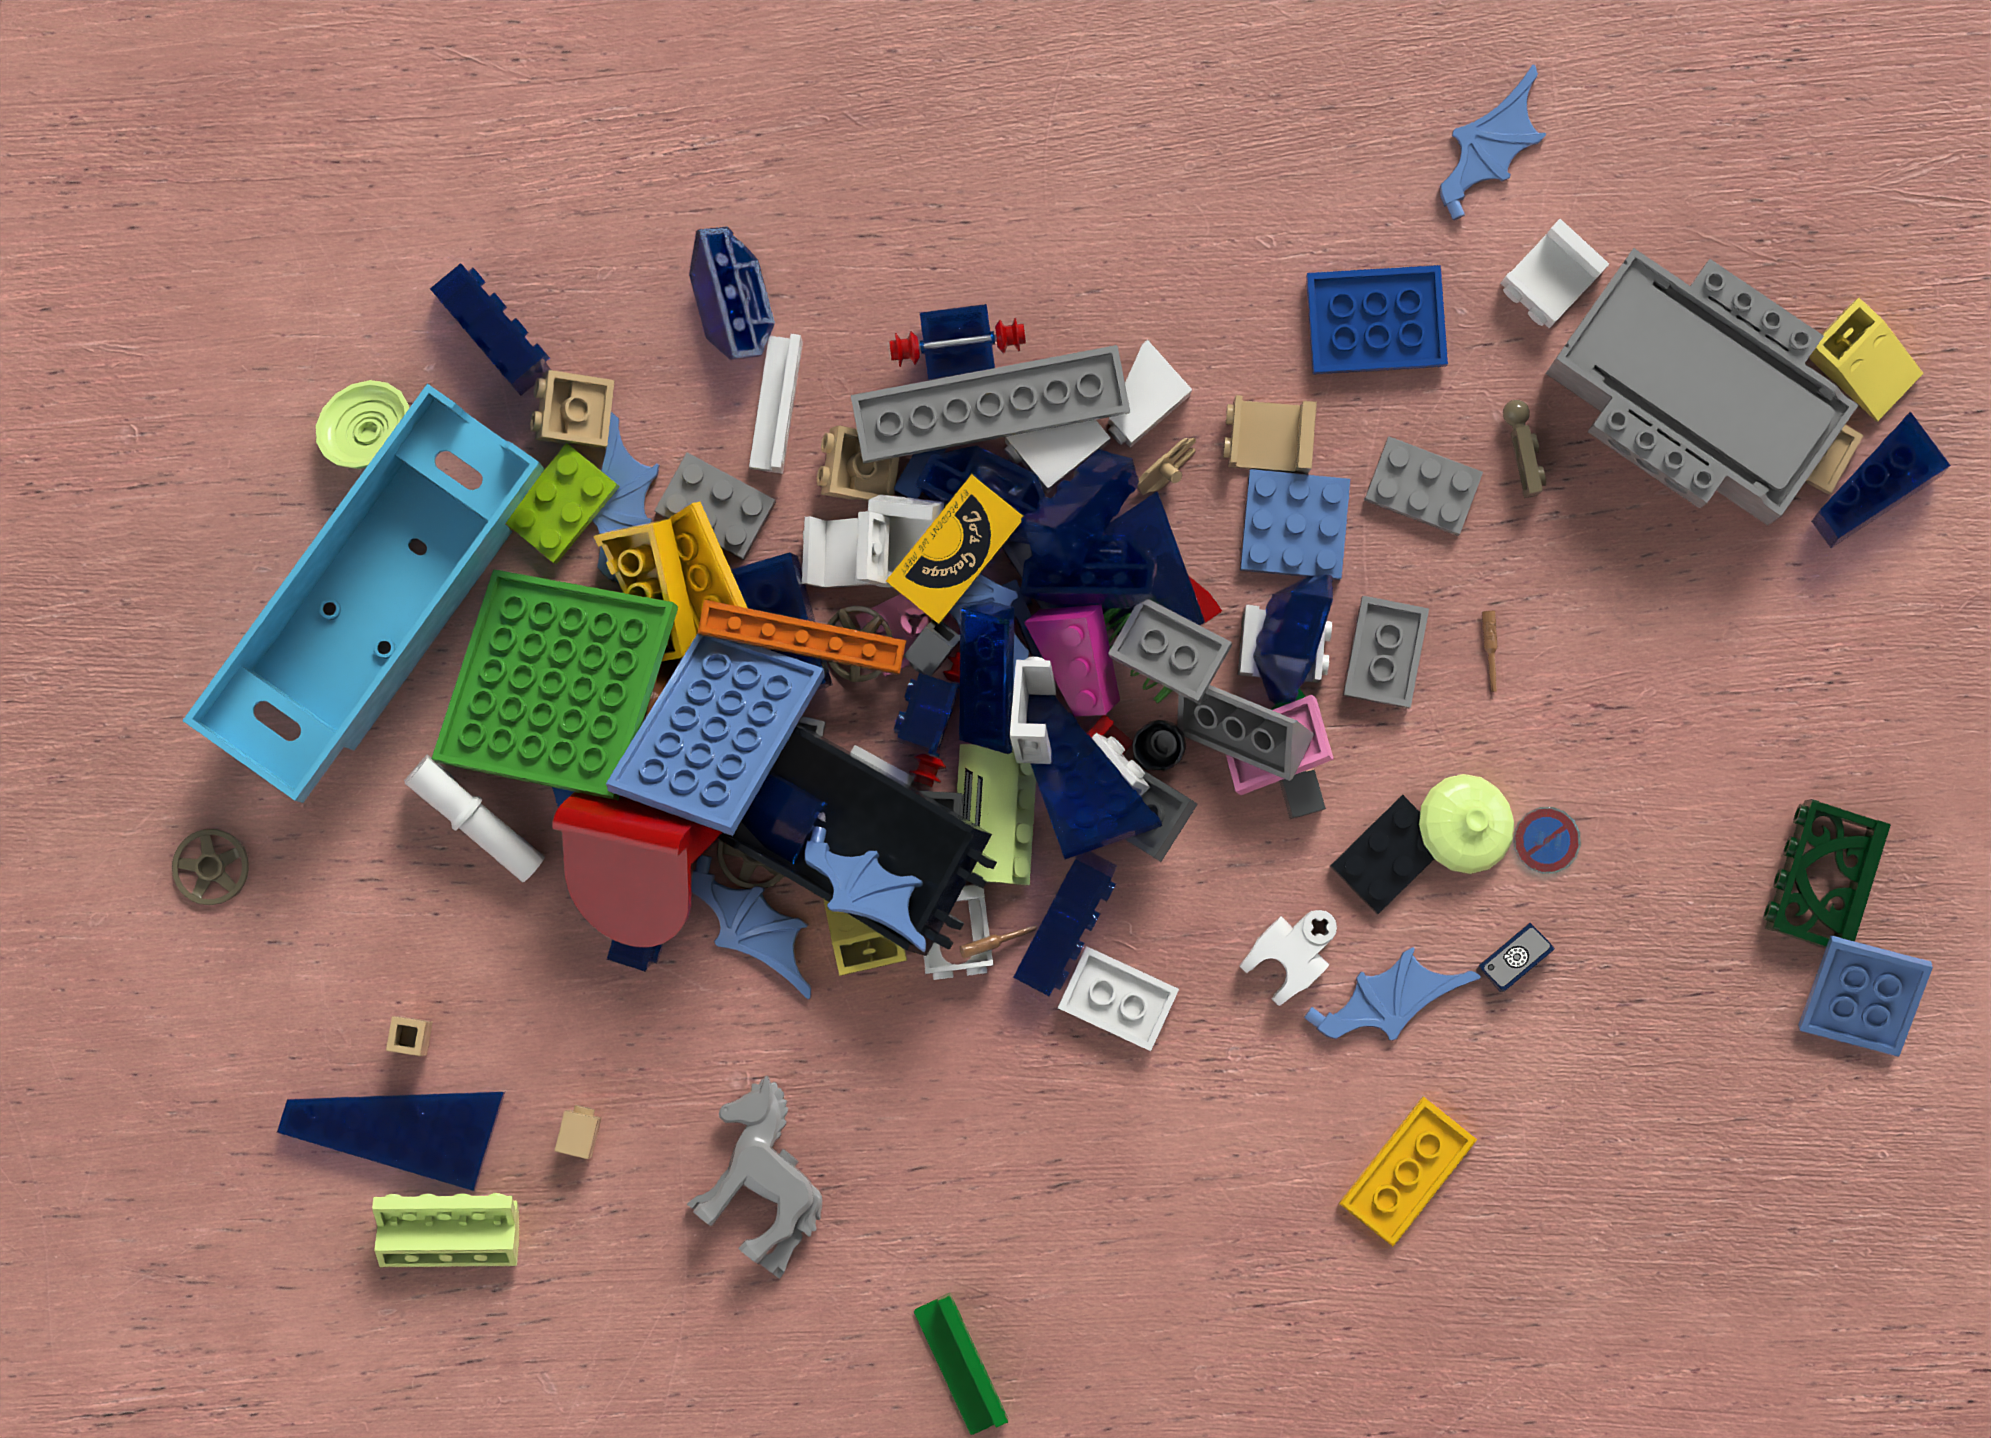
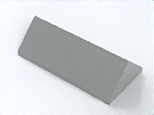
[1177,685,1314,781]

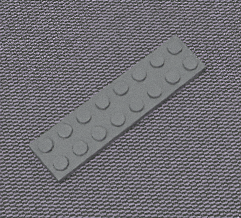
[851,345,1130,463]

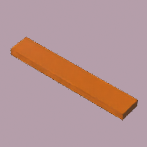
[698,600,906,675]

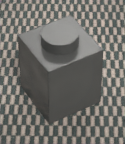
[903,620,962,678]
[1279,769,1326,819]

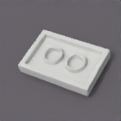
[1058,946,1179,1051]

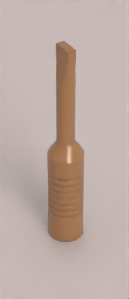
[1482,611,1498,692]
[960,925,1037,959]

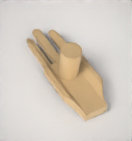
[1134,438,1196,495]

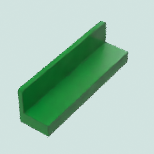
[914,1293,1008,1435]

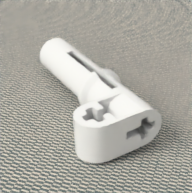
[404,755,545,882]

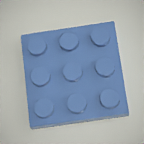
[1240,469,1350,580]
[1798,936,1933,1057]

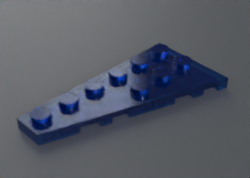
[1000,676,1162,860]
[277,1091,506,1191]

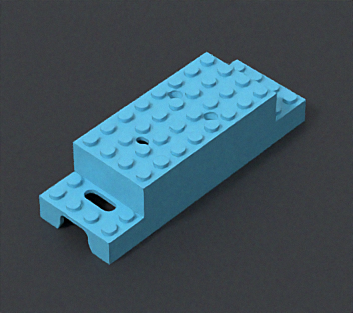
[182,383,545,803]

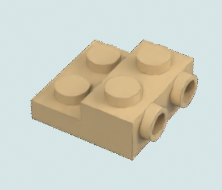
[530,370,614,448]
[817,425,899,501]

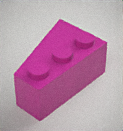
[1024,605,1120,717]

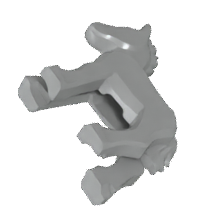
[687,1076,823,1279]

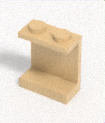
[1223,395,1317,474]

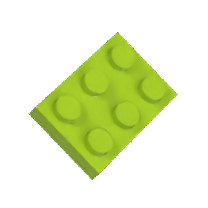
[506,443,620,564]

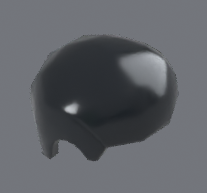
[1132,720,1187,771]

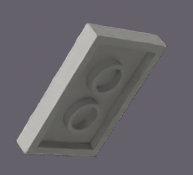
[1364,436,1483,536]
[654,452,776,560]
[1108,595,1232,704]
[1343,596,1429,709]

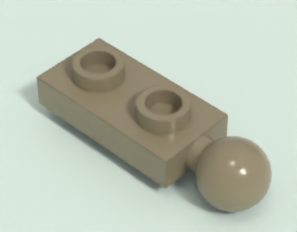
[1503,400,1546,498]

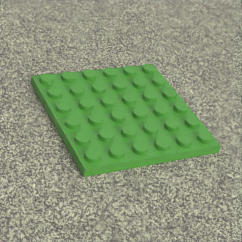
[431,569,678,801]

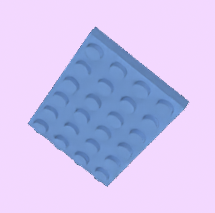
[606,633,825,836]

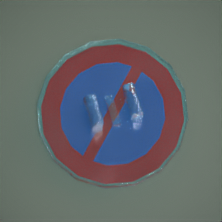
[1513,807,1581,874]

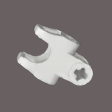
[1239,910,1337,1006]

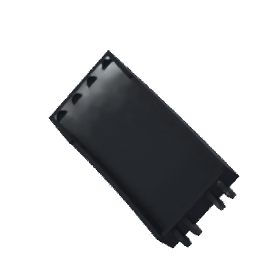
[717,724,997,956]

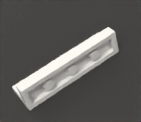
[749,334,803,474]

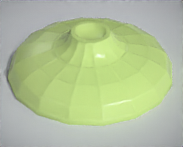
[316,380,410,469]
[1419,774,1514,874]

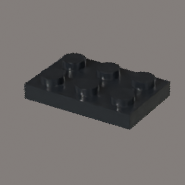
[1330,795,1434,914]

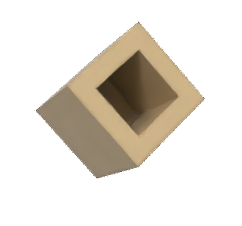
[386,1016,433,1056]
[555,1105,602,1159]

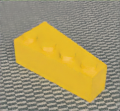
[593,519,697,661]

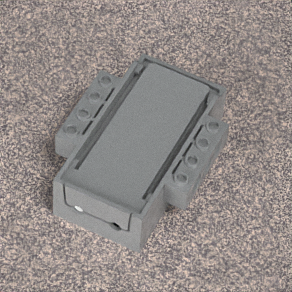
[1545,248,1858,526]

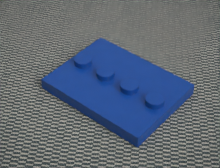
[1306,265,1448,375]

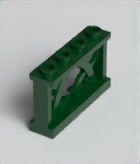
[1763,799,1891,948]

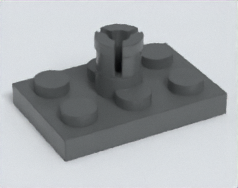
[1108,770,1198,862]

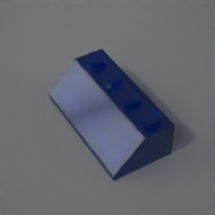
[959,601,1014,754]

